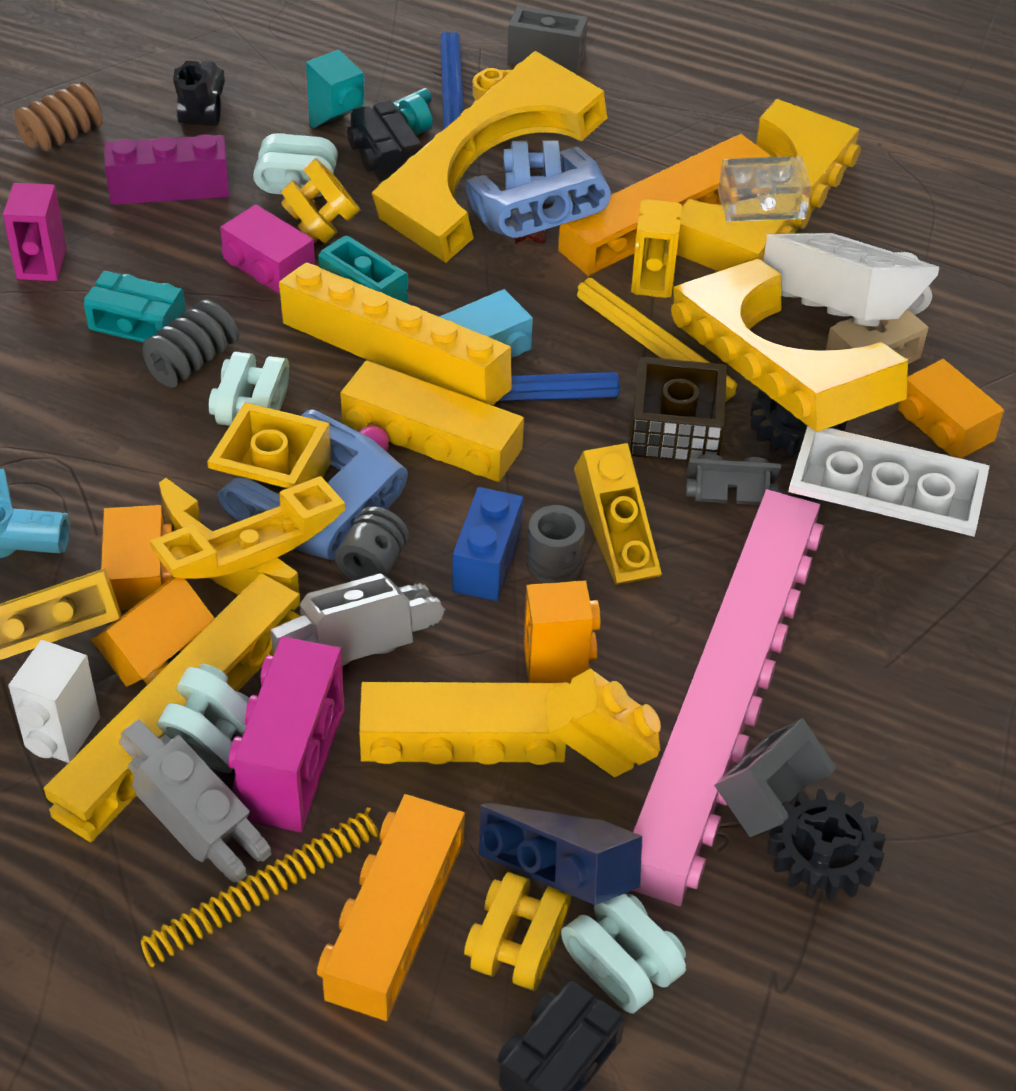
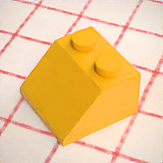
[207,402,331,488]

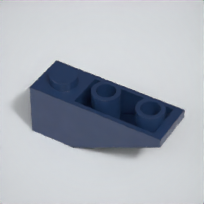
[479,803,642,905]

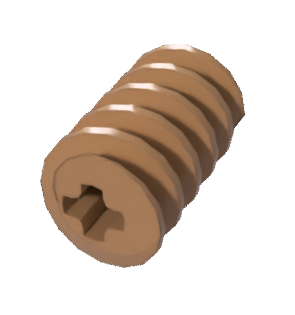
[14,82,103,152]

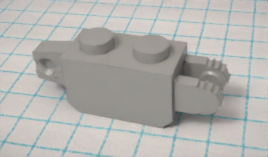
[271,573,446,666]
[119,719,271,883]

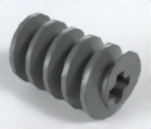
[142,300,240,388]

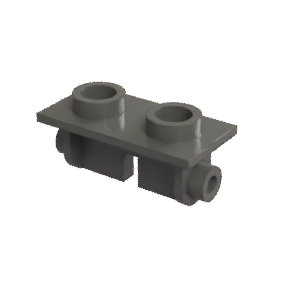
[685,454,781,505]

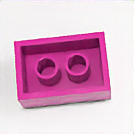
[228,636,345,833]

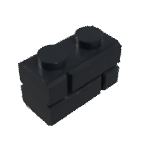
[347,100,423,182]
[497,981,625,1091]

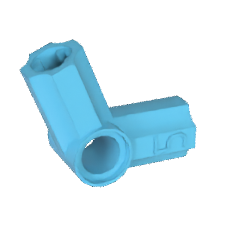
[0,469,70,558]

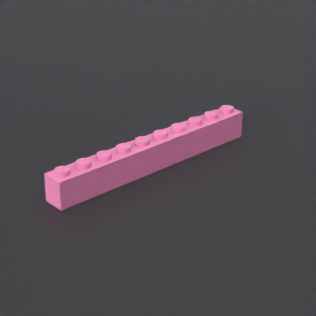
[632,489,824,907]

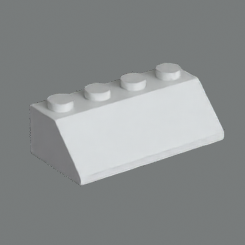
[764,233,939,326]
[788,426,990,537]

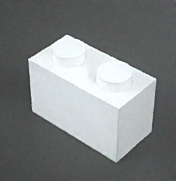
[8,640,100,763]

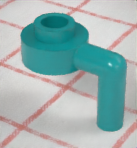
[393,88,433,136]

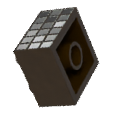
[630,357,727,462]

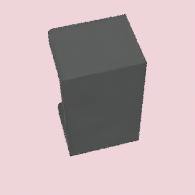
[507,5,588,74]
[714,718,836,837]

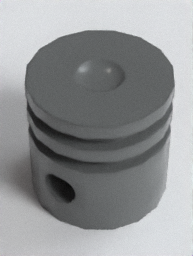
[527,505,585,583]
[335,507,409,581]

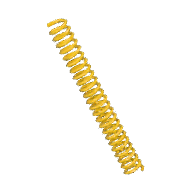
[141,807,379,968]

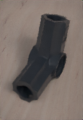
[173,61,225,126]

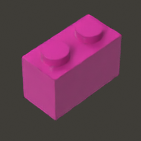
[3,183,67,281]
[220,204,315,294]

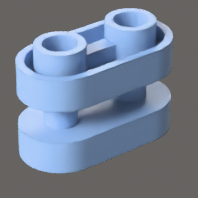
[504,140,562,204]

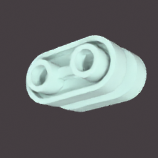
[253,134,338,197]
[209,352,290,426]
[157,664,250,773]
[561,894,686,1013]

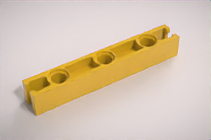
[44,573,301,843]

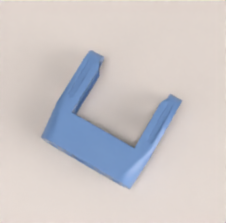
[465,146,611,238]
[218,409,408,560]

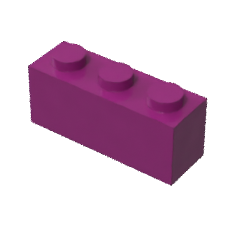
[105,134,230,205]

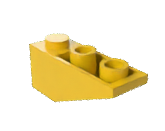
[574,443,662,585]

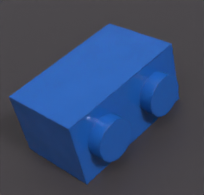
[452,487,523,602]

